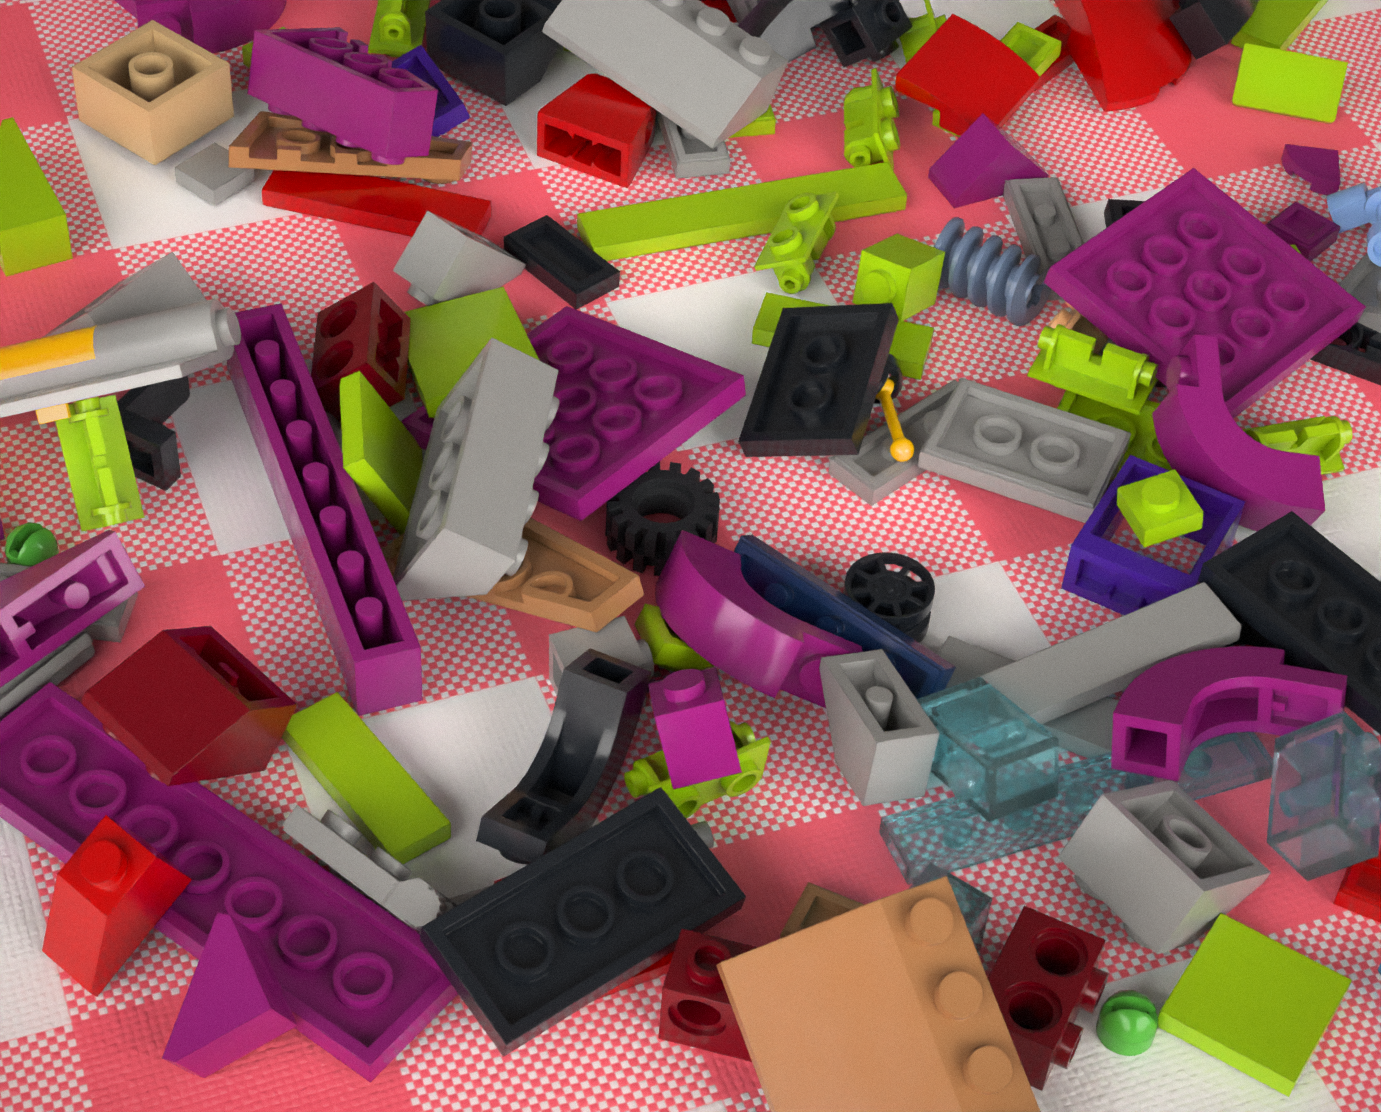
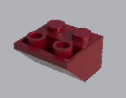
[81,626,298,786]

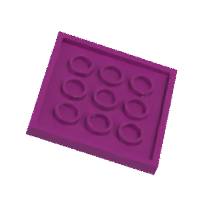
[1044,168,1366,419]
[401,306,746,521]

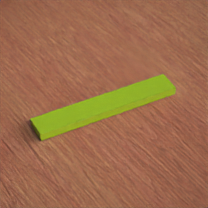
[577,162,907,261]

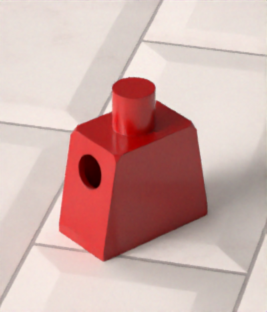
[537,73,656,188]

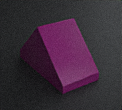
[928,113,1049,208]
[162,912,298,1078]

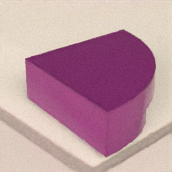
[1281,144,1341,196]

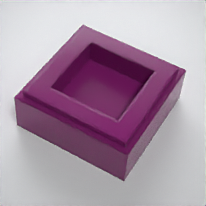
[1265,202,1340,262]

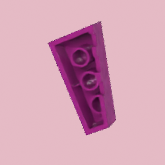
[247,27,438,165]

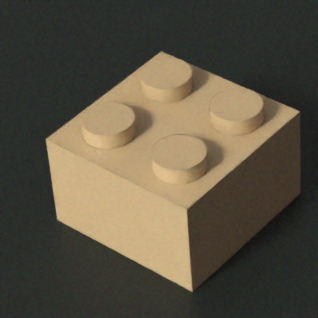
[72,20,234,165]

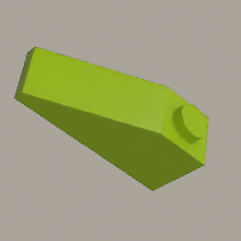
[0,117,73,277]

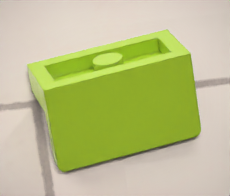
[1232,43,1348,124]

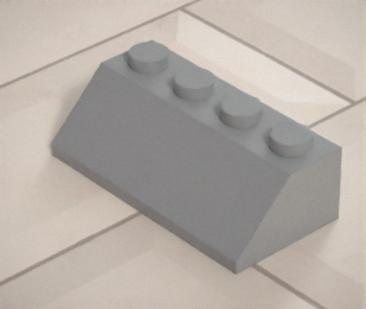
[542,0,789,149]
[393,338,559,601]

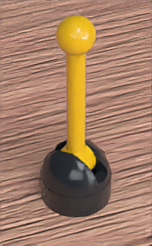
[874,353,914,462]

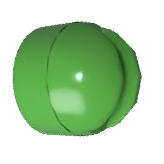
[5,522,59,567]
[1096,990,1158,1056]

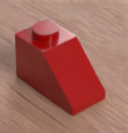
[42,815,192,997]

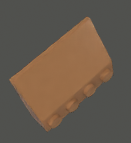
[716,876,1041,1112]

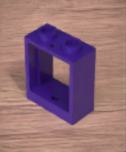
[1061,455,1245,615]

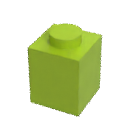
[852,234,945,322]

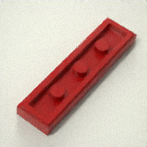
[262,170,492,237]

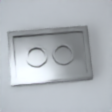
[917,378,1131,523]

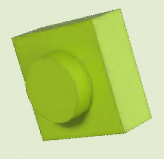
[1117,469,1203,548]
[634,604,714,672]

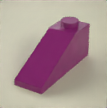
[0,530,145,688]
[648,666,742,789]

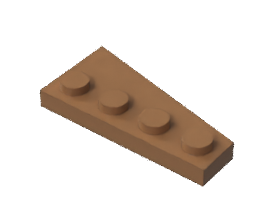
[228,111,473,184]
[382,517,644,632]

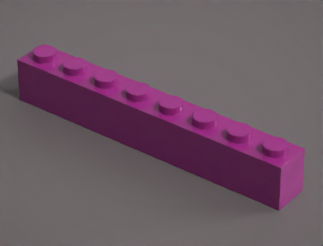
[226,303,423,716]

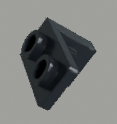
[117,375,190,491]

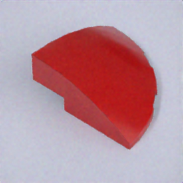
[1054,0,1192,112]

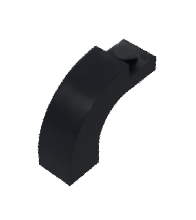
[476,648,652,864]

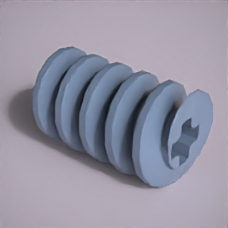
[934,217,1052,326]

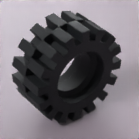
[605,461,720,576]

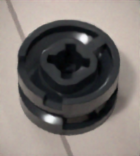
[843,552,935,643]

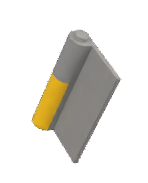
[0,298,241,424]

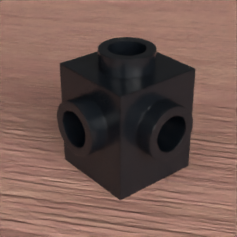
[819,0,913,68]

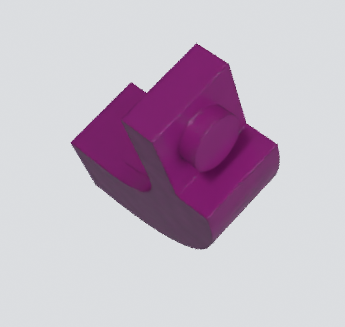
[135,0,287,54]
[1152,334,1326,531]
[655,530,863,709]
[1111,646,1347,781]

